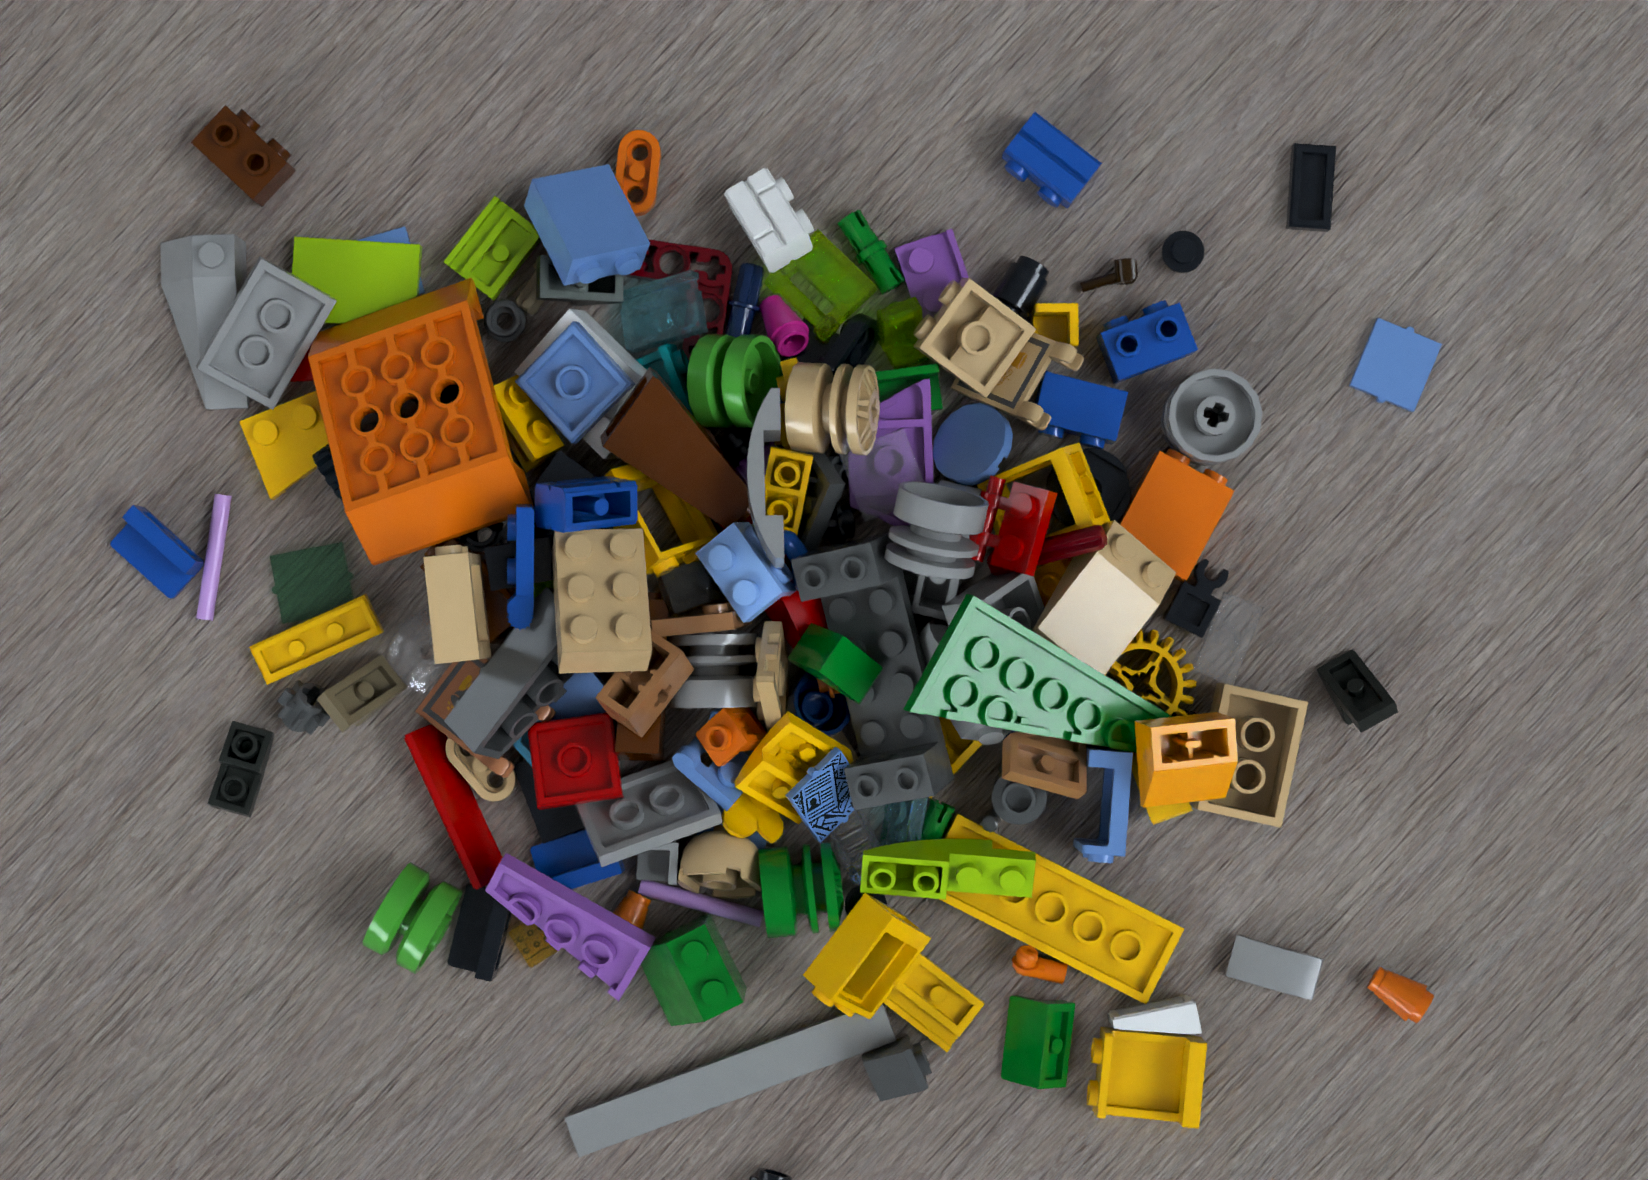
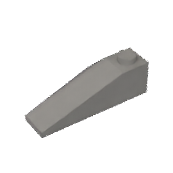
[160,234,250,410]

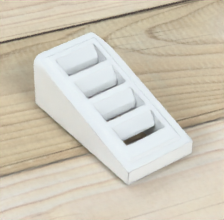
[1107,995,1202,1035]

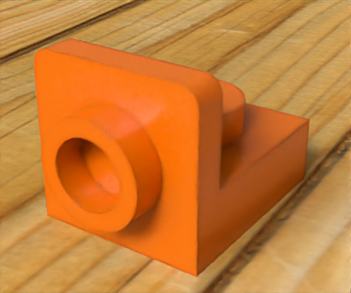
[696,707,767,766]

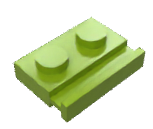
[444,196,541,301]

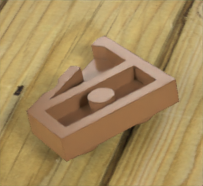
[651,601,752,637]
[1002,732,1087,799]

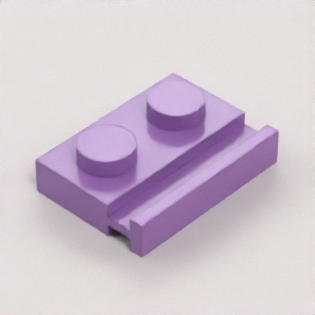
[894,229,969,323]

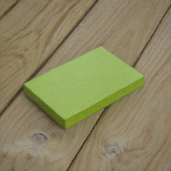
[292,237,422,325]

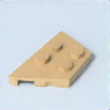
[753,621,789,732]

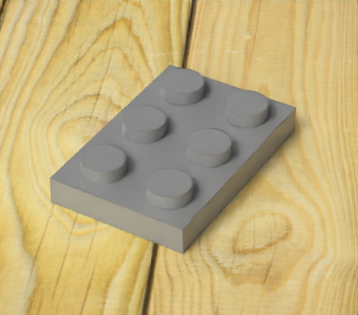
[196,256,337,410]
[575,760,723,867]

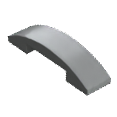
[747,388,784,568]

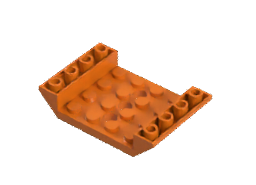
[308,278,533,566]

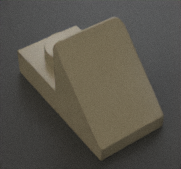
[316,655,408,733]

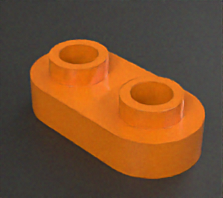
[615,130,661,216]

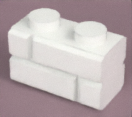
[724,168,814,273]

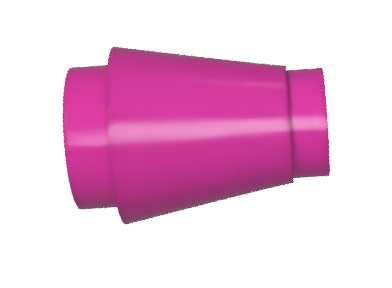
[760,295,809,357]

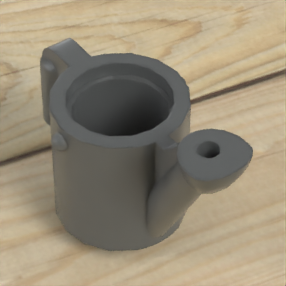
[982,765,1048,832]

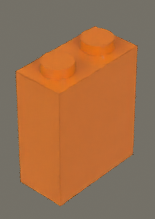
[1118,449,1234,581]

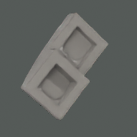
[1225,935,1324,1000]

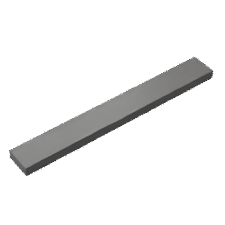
[564,1003,896,1157]

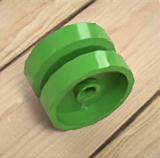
[687,334,782,429]
[363,862,463,974]

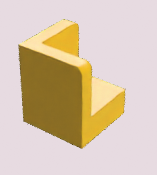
[1032,303,1079,348]

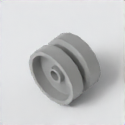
[1161,368,1262,466]

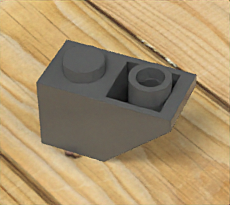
[862,1035,932,1102]

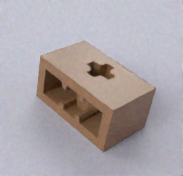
[595,630,695,738]

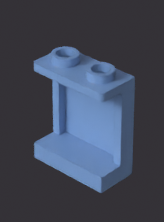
[1073,746,1133,863]

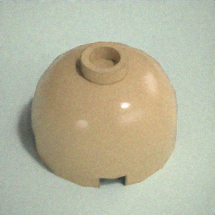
[677,825,761,899]

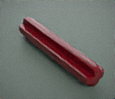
[987,525,1108,576]

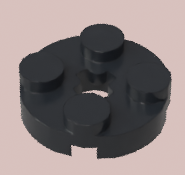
[1046,448,1131,527]

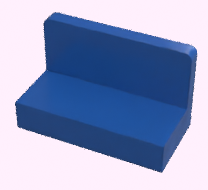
[110,505,205,598]
[530,829,625,889]

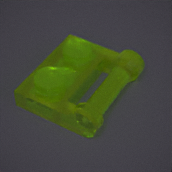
[764,229,877,342]

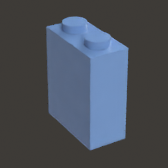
[524,164,650,286]

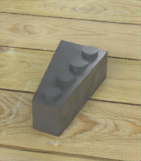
[444,587,574,759]

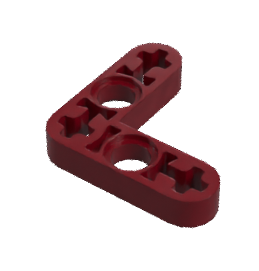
[623,239,733,360]

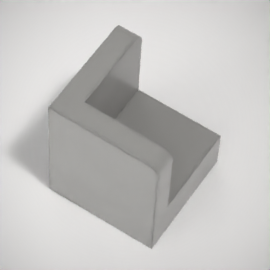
[636,838,682,885]

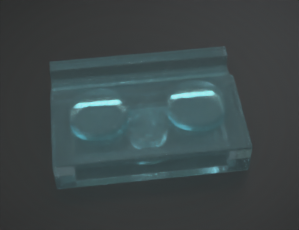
[620,270,708,353]

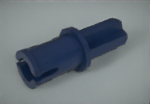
[725,263,765,338]

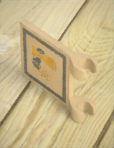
[950,333,1085,430]

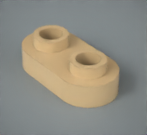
[445,737,517,801]

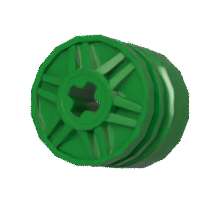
[759,842,844,938]

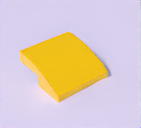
[734,711,853,824]

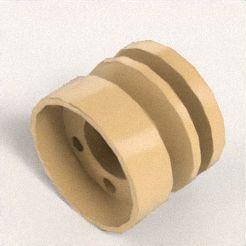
[785,362,880,456]

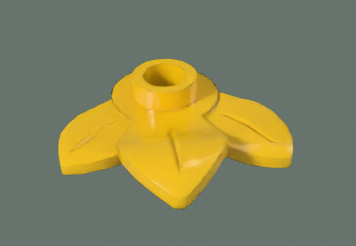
[722,792,784,843]

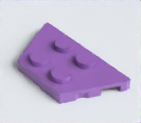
[848,378,934,526]

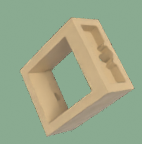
[423,545,492,664]

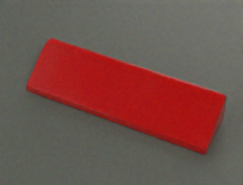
[404,724,503,890]

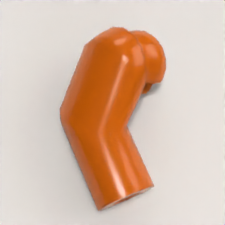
[1012,945,1068,984]

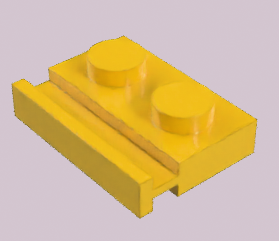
[883,953,985,1052]

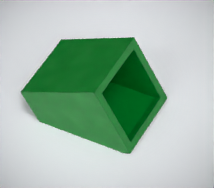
[641,913,747,1026]

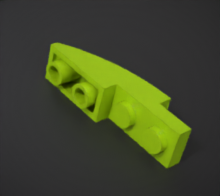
[860,839,1036,900]

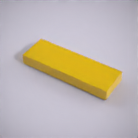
[249,594,384,685]

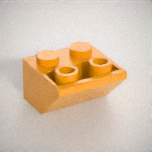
[1134,712,1238,808]

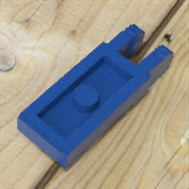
[507,504,535,630]

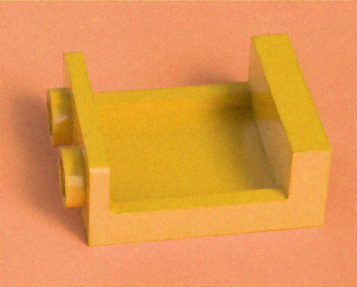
[1087,1027,1207,1129]

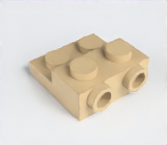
[913,278,1036,398]

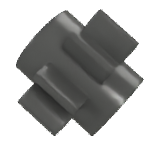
[277,680,330,735]

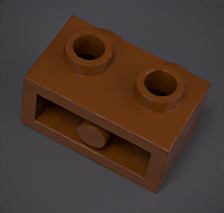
[191,105,296,207]

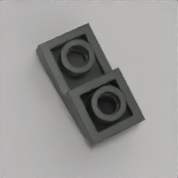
[208,721,274,818]

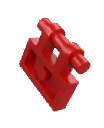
[969,476,1058,577]

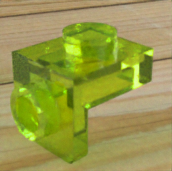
[877,297,929,369]

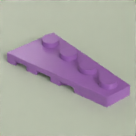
[485,853,656,1002]

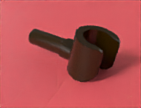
[1080,258,1138,292]

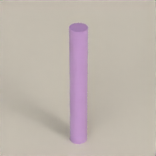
[196,494,232,621]
[638,880,764,927]

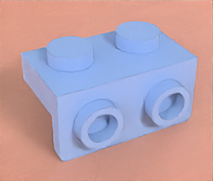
[695,522,796,623]

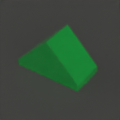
[788,623,883,705]

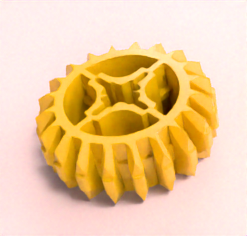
[1105,629,1196,716]

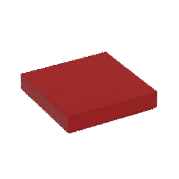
[528,712,624,810]

